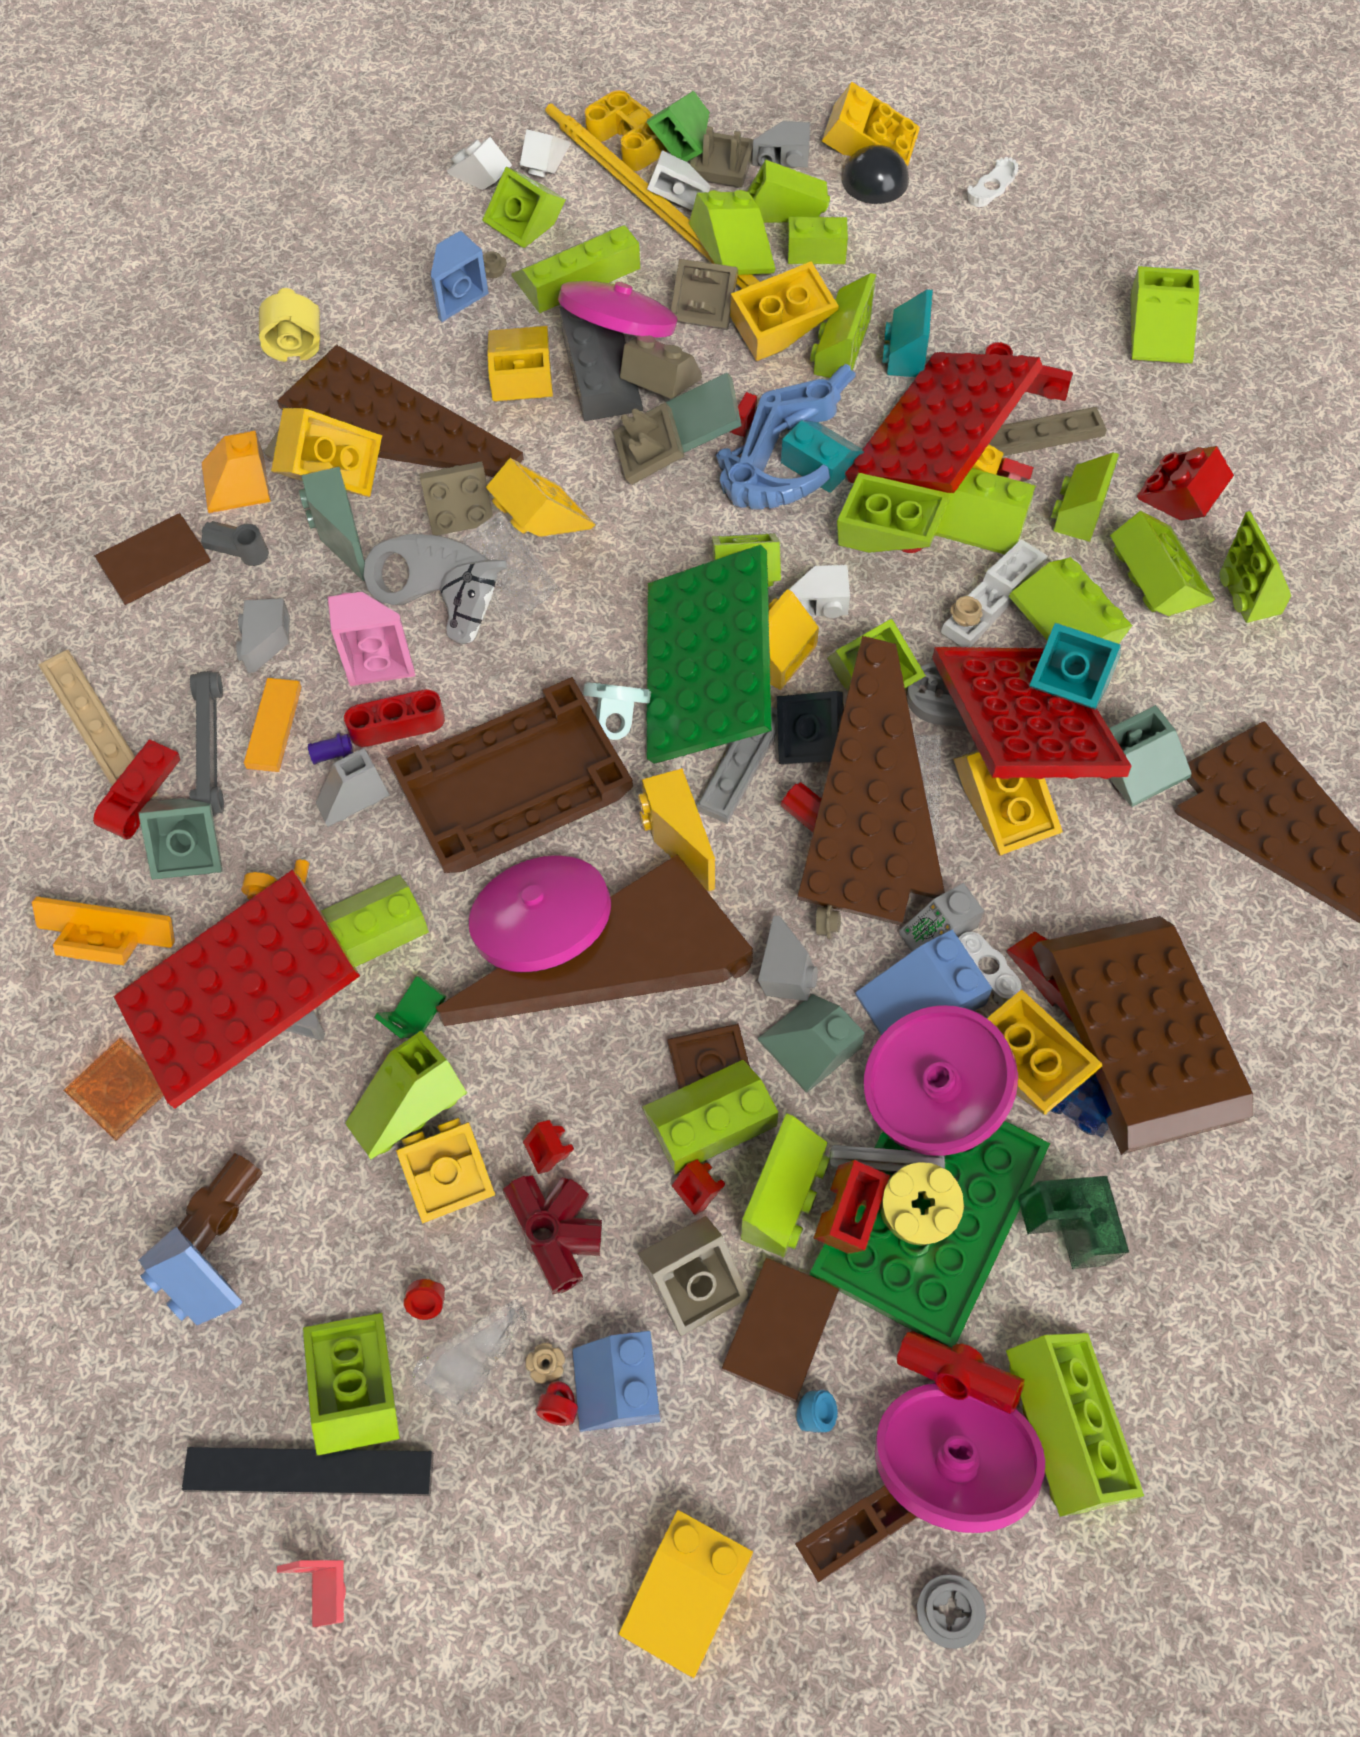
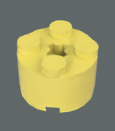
[259,288,320,362]
[880,1162,964,1245]

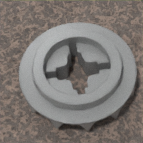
[916,1574,986,1649]

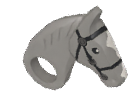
[363,534,507,644]

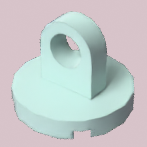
[583,682,651,740]

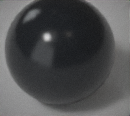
[842,145,909,204]

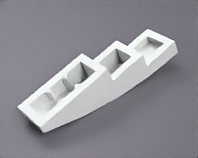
[941,539,1048,647]

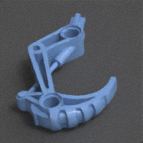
[716,364,856,510]

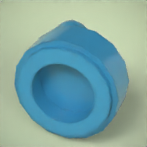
[796,1390,838,1433]

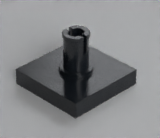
[777,691,844,765]

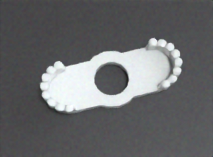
[967,157,1019,207]
[959,932,1022,1005]

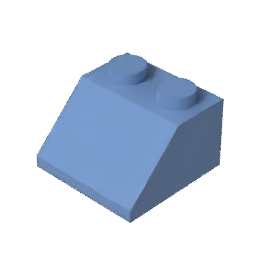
[431,230,489,322]
[138,1227,243,1325]
[572,1331,661,1432]

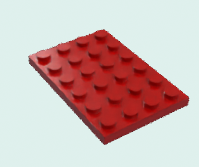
[845,352,1043,493]
[932,647,1132,779]
[113,869,360,1109]

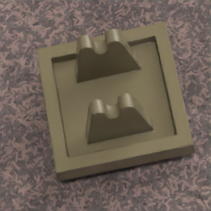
[690,126,754,187]
[671,259,739,330]
[613,402,685,485]
[419,462,495,536]

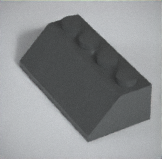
[559,307,643,422]

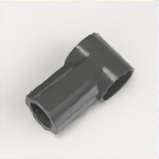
[201,521,269,566]

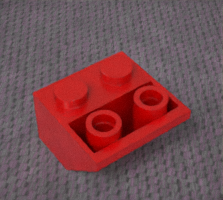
[1137,446,1234,521]

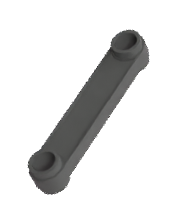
[190,671,224,816]

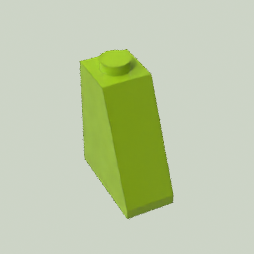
[747,160,830,223]

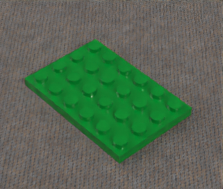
[647,544,772,764]
[809,1121,1051,1348]

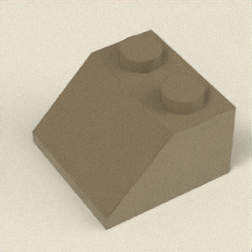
[620,335,702,399]
[638,1216,749,1337]

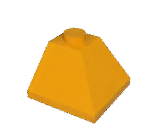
[201,431,271,513]

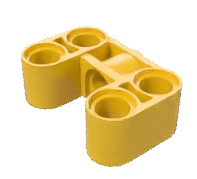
[585,90,667,171]

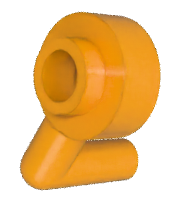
[241,859,310,900]

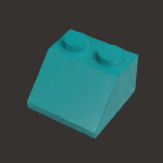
[882,289,933,378]
[781,420,864,493]
[1029,623,1121,710]

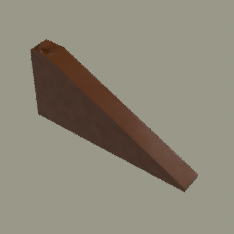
[436,854,753,1026]

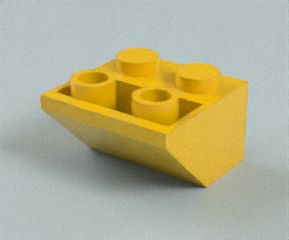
[769,589,819,690]

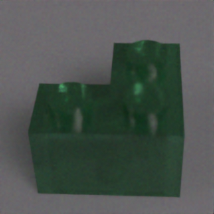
[1018,1176,1129,1269]

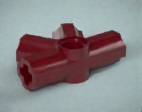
[503,1175,602,1295]

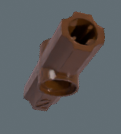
[178,1153,263,1254]

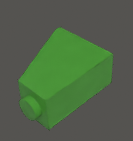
[647,91,710,162]

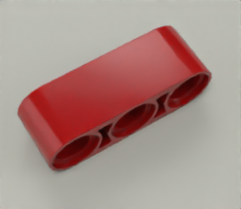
[344,689,445,747]

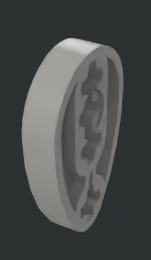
[906,662,966,726]

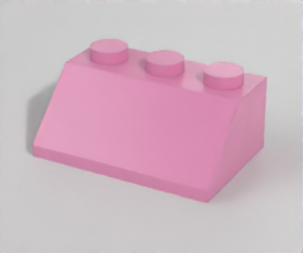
[328,592,415,686]

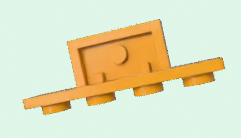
[32,897,175,966]

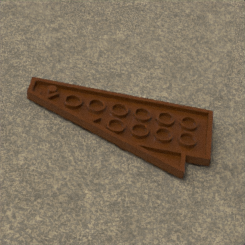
[277,344,524,477]
[797,636,945,926]
[1175,721,1360,924]

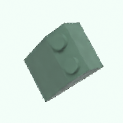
[299,467,365,581]

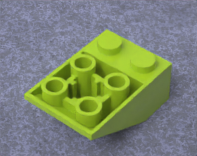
[1130,266,1200,364]
[1219,511,1292,623]
[345,1031,467,1160]

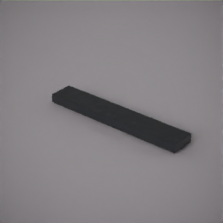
[182,1447,434,1496]

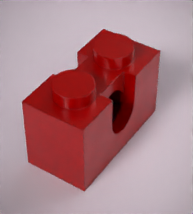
[814,1160,890,1254]

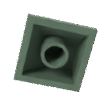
[139,798,223,880]
[758,994,865,1093]

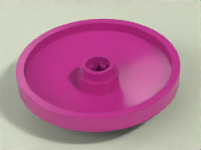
[558,281,678,337]
[469,855,611,972]
[864,1005,1018,1156]
[875,1383,1045,1533]

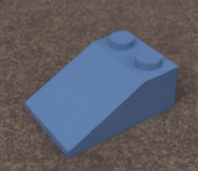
[855,929,992,1035]

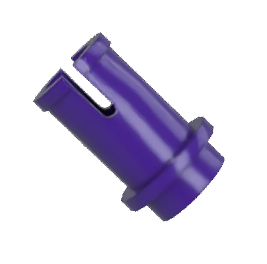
[308,732,354,765]

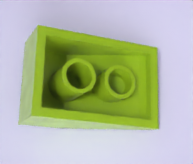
[689,190,776,275]
[837,473,951,553]
[303,1313,400,1455]

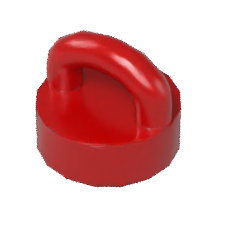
[404,1279,445,1320]
[535,1381,578,1426]

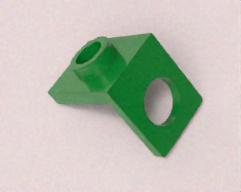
[374,976,446,1039]

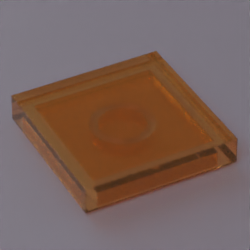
[63,1038,163,1141]

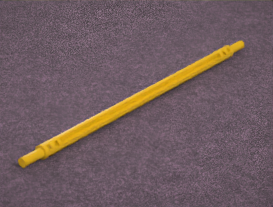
[545,103,760,289]

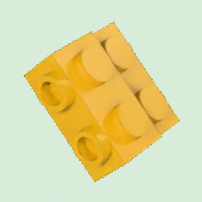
[396,1118,495,1224]

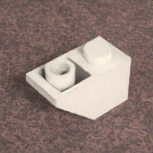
[447,137,512,190]
[789,565,850,618]

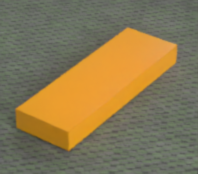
[244,678,302,772]

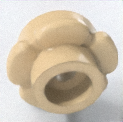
[950,596,983,627]
[526,1343,565,1384]

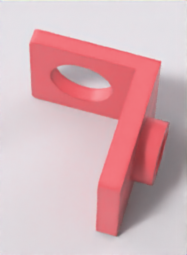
[277,1560,346,1627]

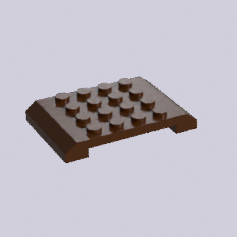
[387,677,633,873]
[1032,916,1254,1155]

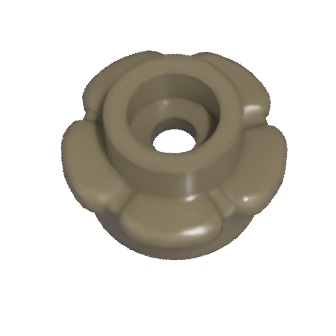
[483,251,507,278]
[816,905,841,939]

